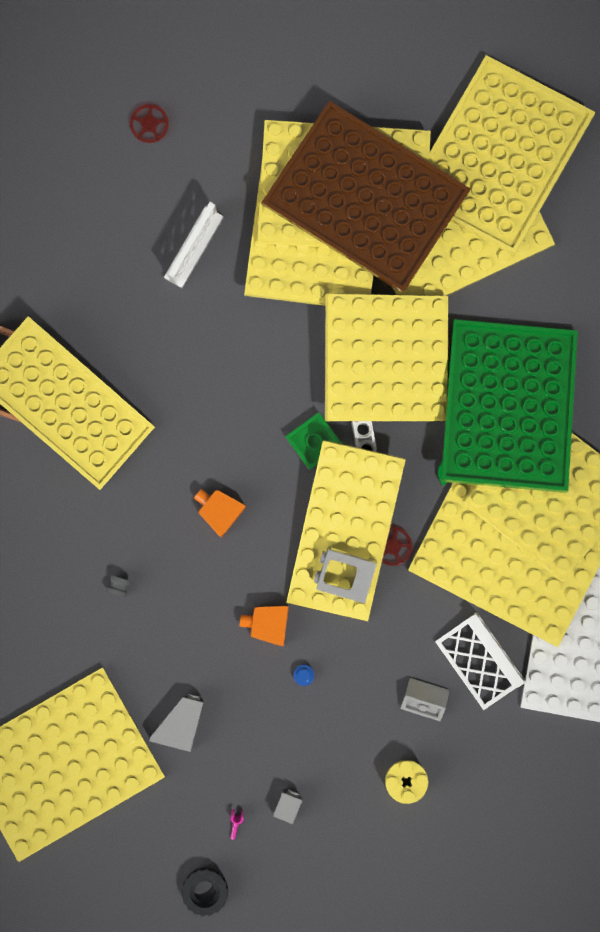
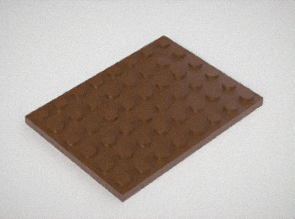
[261,101,471,294]

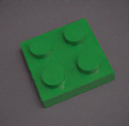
[285,412,342,471]

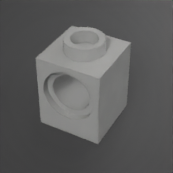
[273,789,302,824]

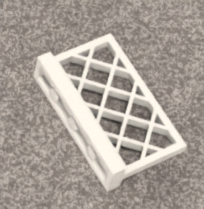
[164,202,223,288]
[435,612,525,710]

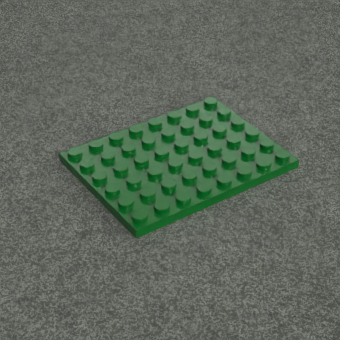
[441,319,578,493]

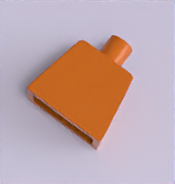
[194,489,246,538]
[239,606,289,646]

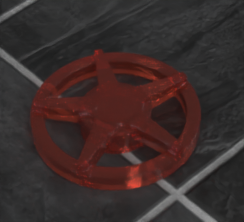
[130,104,169,143]
[382,527,412,566]

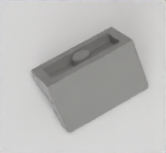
[400,678,449,721]

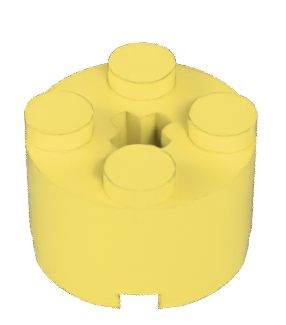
[385,760,428,804]

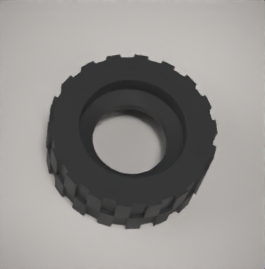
[181,867,228,916]

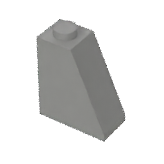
[150,694,204,752]

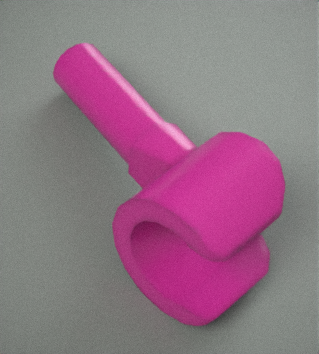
[230,809,244,840]

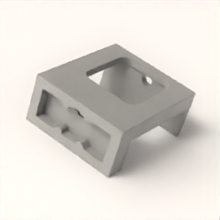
[314,546,377,604]

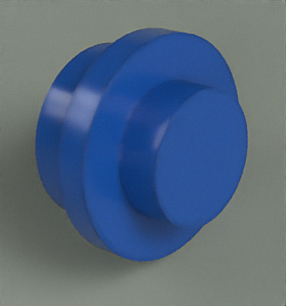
[294,665,315,686]

